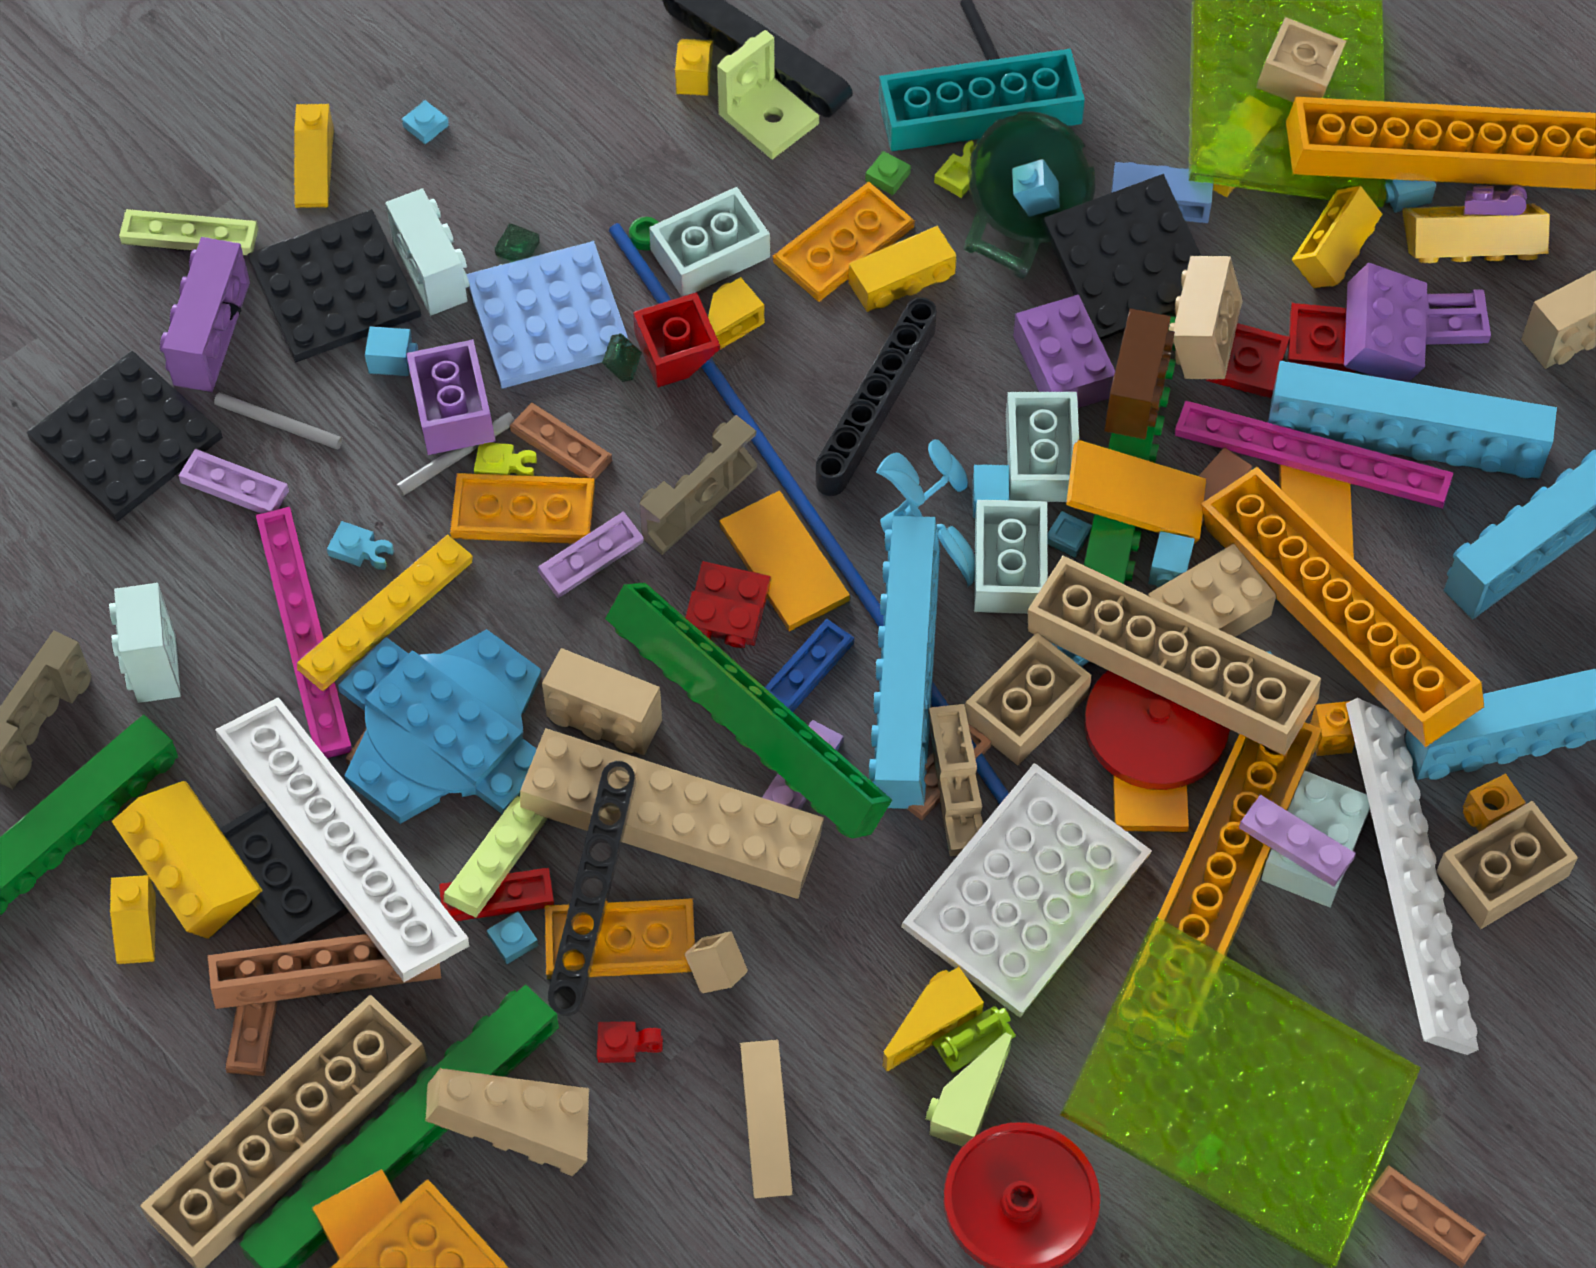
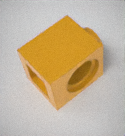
[1310,701,1355,756]
[1462,774,1526,832]

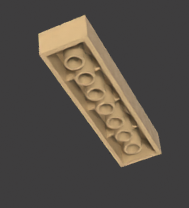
[1028,556,1321,755]
[520,728,824,899]
[140,994,427,1268]

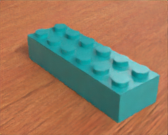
[878,49,1085,152]

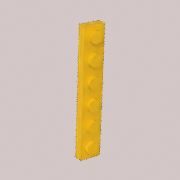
[297,534,473,692]

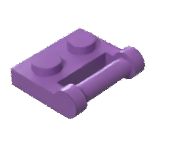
[1464,185,1527,215]
[1426,289,1491,345]

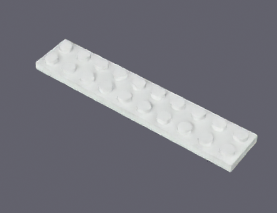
[215,697,469,982]
[1346,698,1479,1055]

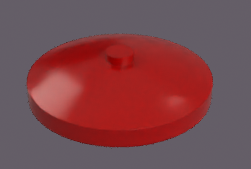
[1084,670,1230,790]
[943,1122,1100,1268]

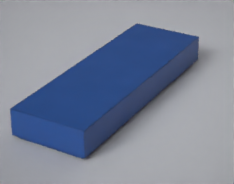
[765,618,854,712]

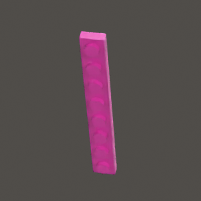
[1175,401,1454,509]
[256,507,352,758]

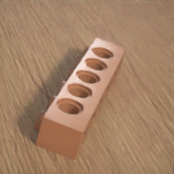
[208,934,441,1009]

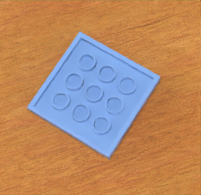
[466,241,632,389]

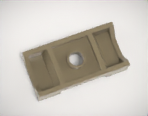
[639,415,757,555]
[0,630,91,790]

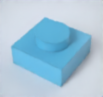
[402,100,449,144]
[486,912,539,964]

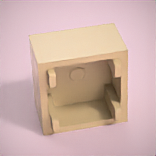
[1256,17,1346,102]

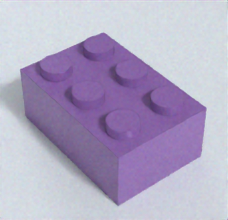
[1344,262,1427,382]
[1013,295,1115,408]
[406,339,496,455]

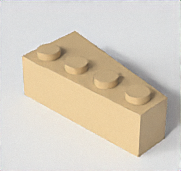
[426,1068,589,1176]

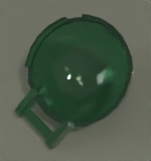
[963,111,1095,279]

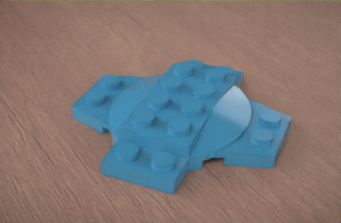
[338,629,541,824]

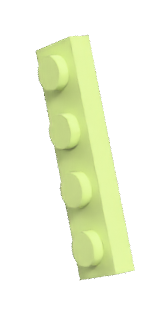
[119,209,258,255]
[444,796,547,917]

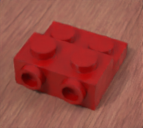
[685,561,772,648]

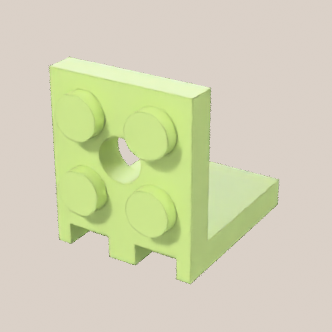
[717,30,819,160]

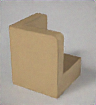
[685,931,747,993]

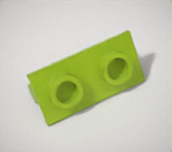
[932,1005,1016,1074]

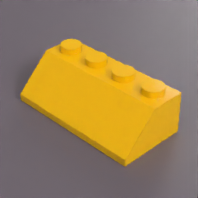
[1403,203,1550,263]
[111,781,263,939]

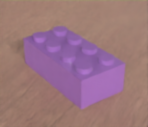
[160,237,250,392]

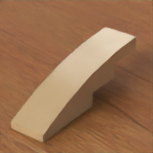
[928,704,983,856]
[740,1040,793,1198]

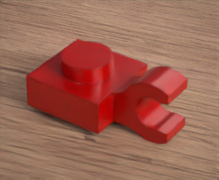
[597,1021,663,1063]

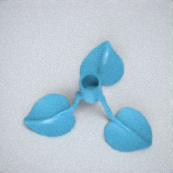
[876,439,975,586]

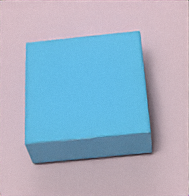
[1047,511,1092,558]

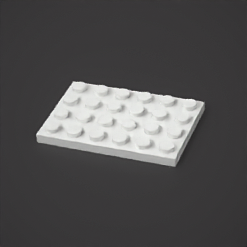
[901,763,1152,1018]

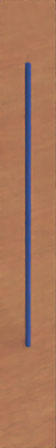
[609,223,1009,805]

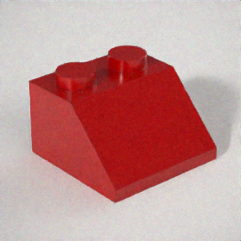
[633,292,720,388]

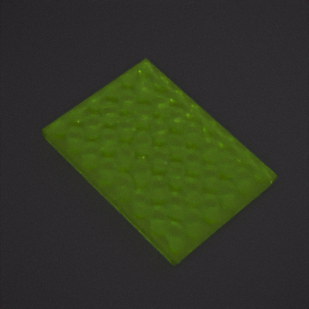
[1188,0,1386,207]
[1060,917,1421,1268]

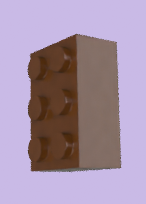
[1104,308,1175,439]

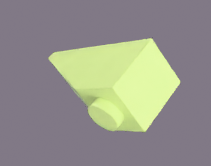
[926,1033,1012,1147]

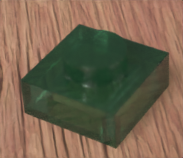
[494,223,540,262]
[602,333,642,382]

